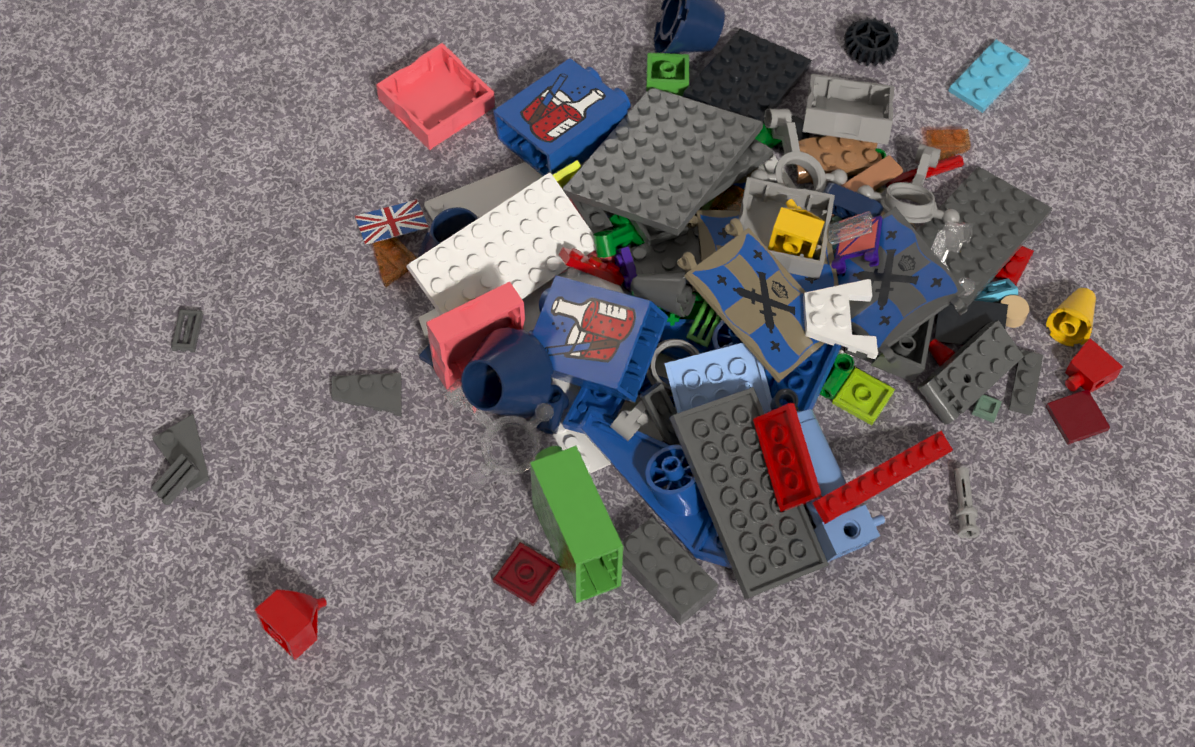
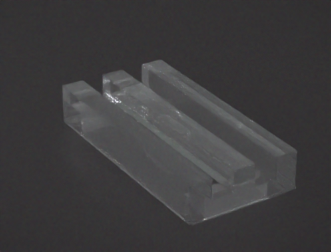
[828,211,873,245]

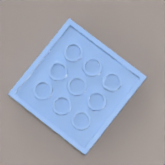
[664,343,772,414]

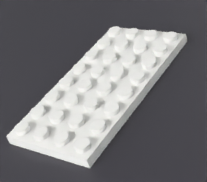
[406,172,595,315]

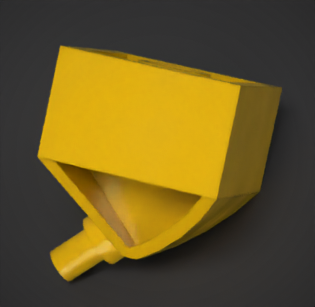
[768,199,825,259]

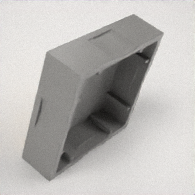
[803,74,894,145]
[738,177,835,279]

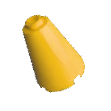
[1046,288,1096,346]

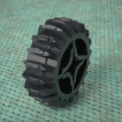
[844,17,899,67]

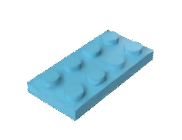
[948,40,1030,113]

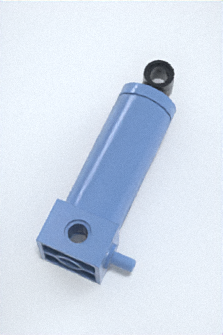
[770,388,885,562]

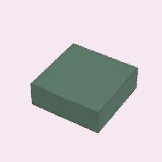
[972,394,1002,423]

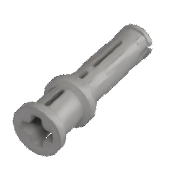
[954,467,980,538]

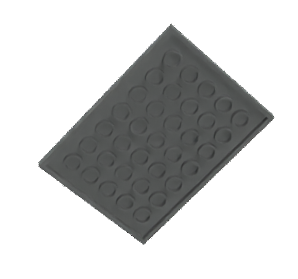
[562,87,763,236]

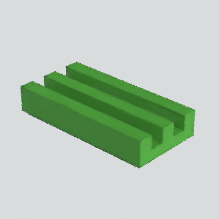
[686,300,722,348]

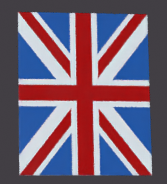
[355,200,429,245]

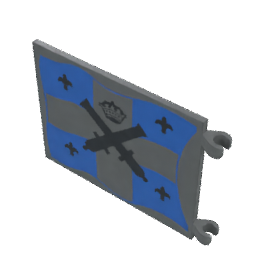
[833,206,968,364]

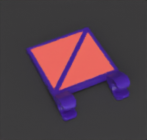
[831,216,883,275]

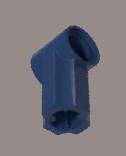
[536,385,569,435]

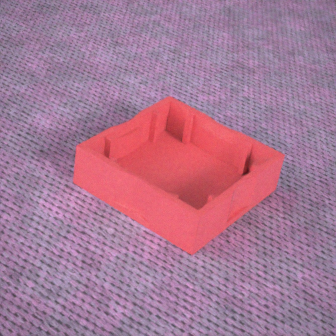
[376,43,495,150]
[426,282,525,390]

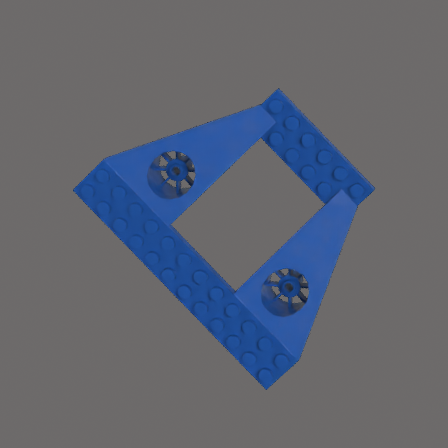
[562,319,842,569]

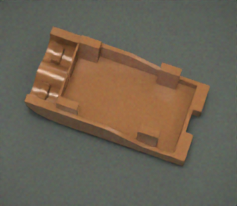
[795,136,882,184]

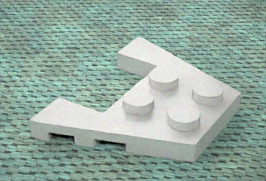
[803,279,878,359]

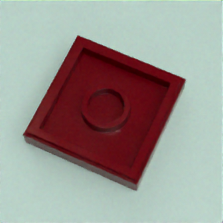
[1046,389,1110,445]
[493,542,560,607]

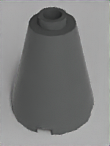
[631,271,696,317]

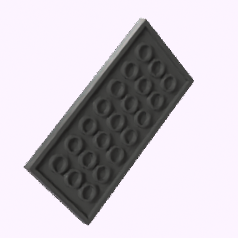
[916,166,1053,308]
[669,387,829,600]

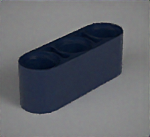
[822,183,884,223]

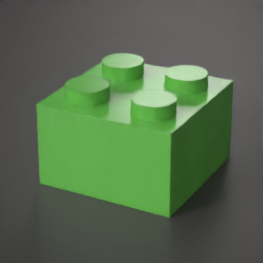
[646,53,689,96]

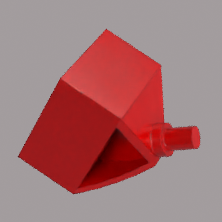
[254,589,327,660]

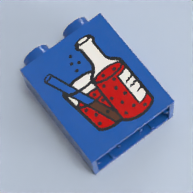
[493,58,631,176]
[529,275,668,403]

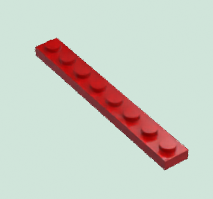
[812,431,953,524]

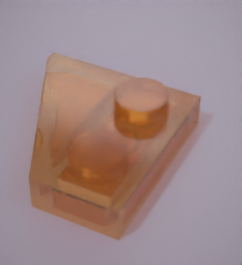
[925,129,971,161]
[373,237,417,287]

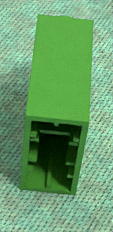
[530,446,623,603]

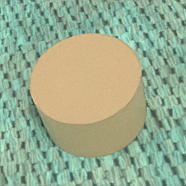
[1001,295,1029,328]

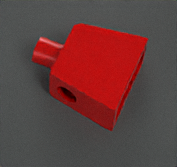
[1065,338,1123,393]

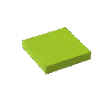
[832,367,895,425]

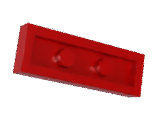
[559,247,625,286]

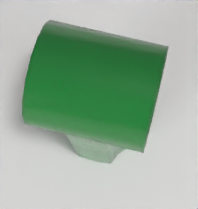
[593,225,634,258]
[820,353,854,400]

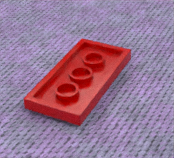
[753,403,822,512]

